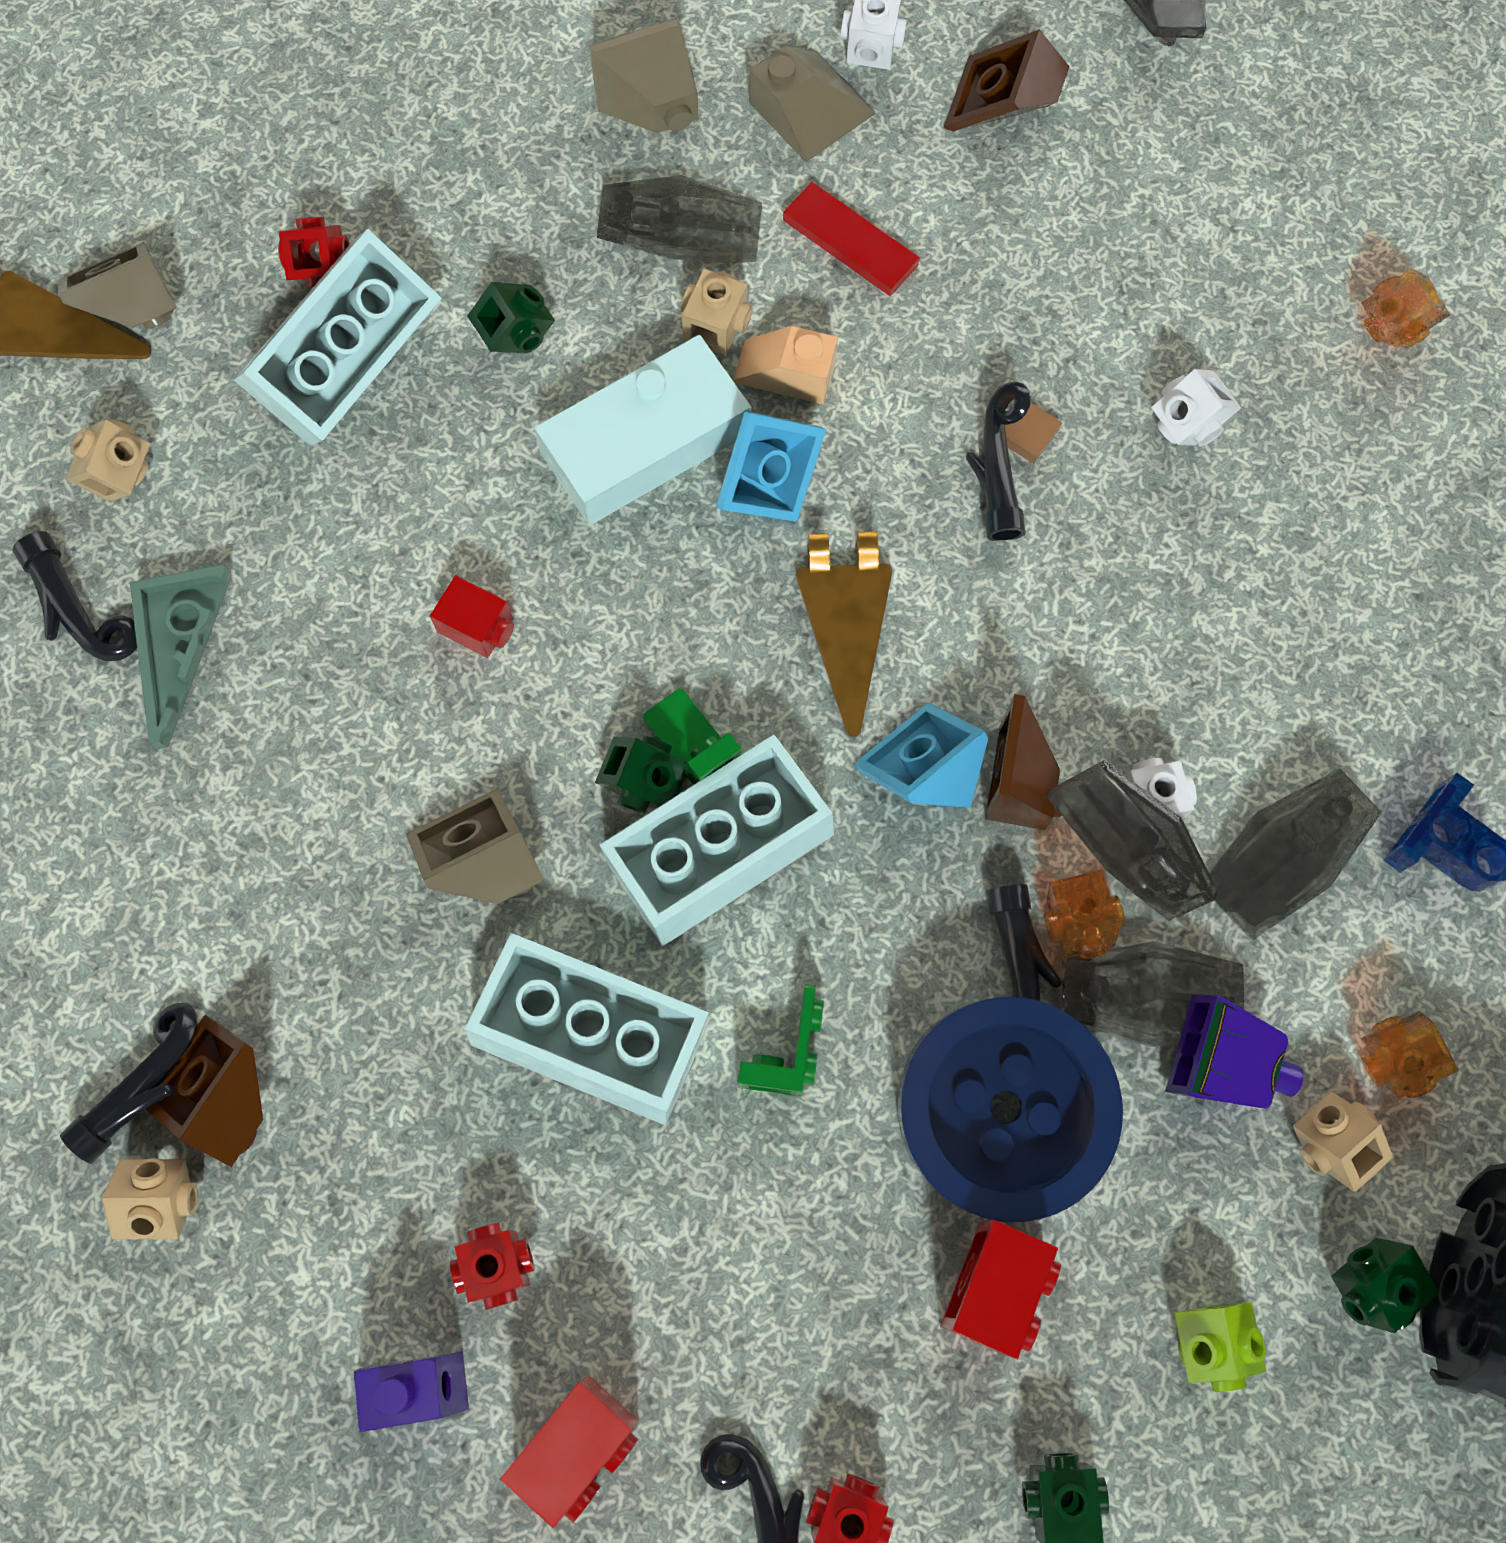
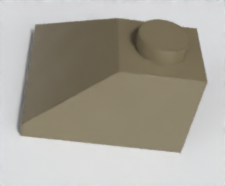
[589,18,698,133]
[749,46,875,162]
[58,242,176,329]
[406,788,545,904]

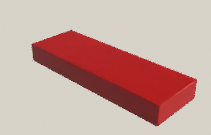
[783,182,920,297]

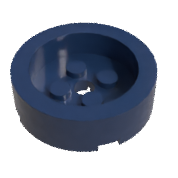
[897,997,1123,1222]

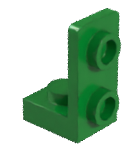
[643,689,741,785]
[738,984,824,1097]

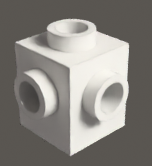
[840,0,907,70]
[1151,369,1241,447]
[1117,758,1197,836]

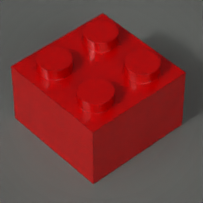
[940,1220,1061,1360]
[500,1375,639,1529]

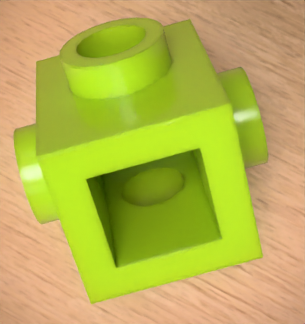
[1175,1302,1266,1392]

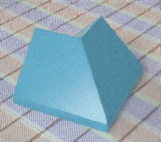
[716,411,827,522]
[854,703,988,808]

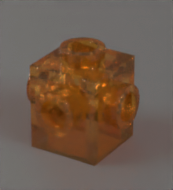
[1361,268,1450,348]
[1044,870,1125,959]
[1361,1011,1459,1099]

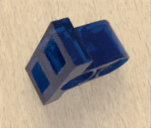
[1383,772,1506,892]

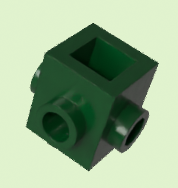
[467,282,555,353]
[595,736,687,814]
[1331,1238,1440,1334]
[1022,1453,1109,1543]

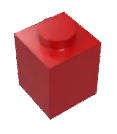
[430,575,514,659]

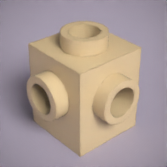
[681,269,753,356]
[65,420,150,501]
[1293,1091,1394,1192]
[102,1158,198,1240]

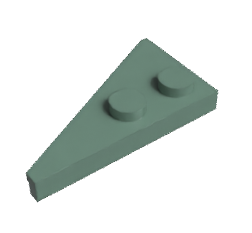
[130,564,231,750]

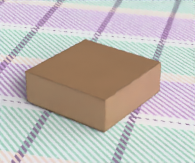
[1005,403,1062,464]

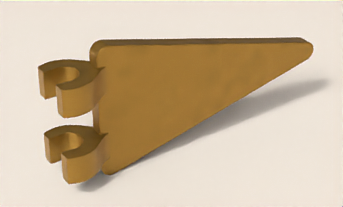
[0,271,151,359]
[796,531,893,737]

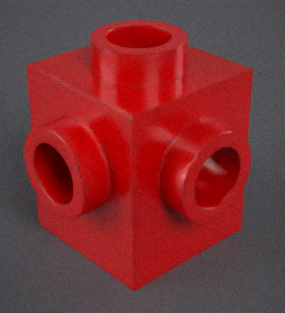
[278,217,350,287]
[450,1223,535,1310]
[806,1473,894,1543]

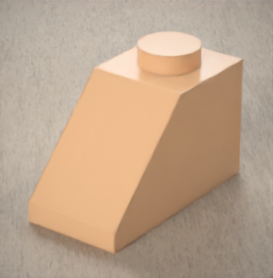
[733,326,838,405]

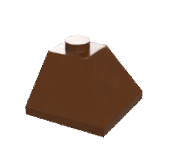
[944,29,1070,131]
[985,694,1066,830]
[146,1015,263,1167]

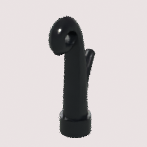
[966,381,1031,541]
[12,531,137,661]
[986,884,1062,1001]
[60,1003,198,1164]
[700,1434,804,1543]

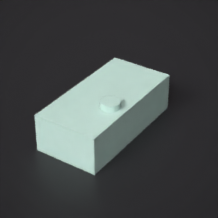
[234,229,442,446]
[534,334,752,526]
[600,734,834,947]
[465,933,709,1126]

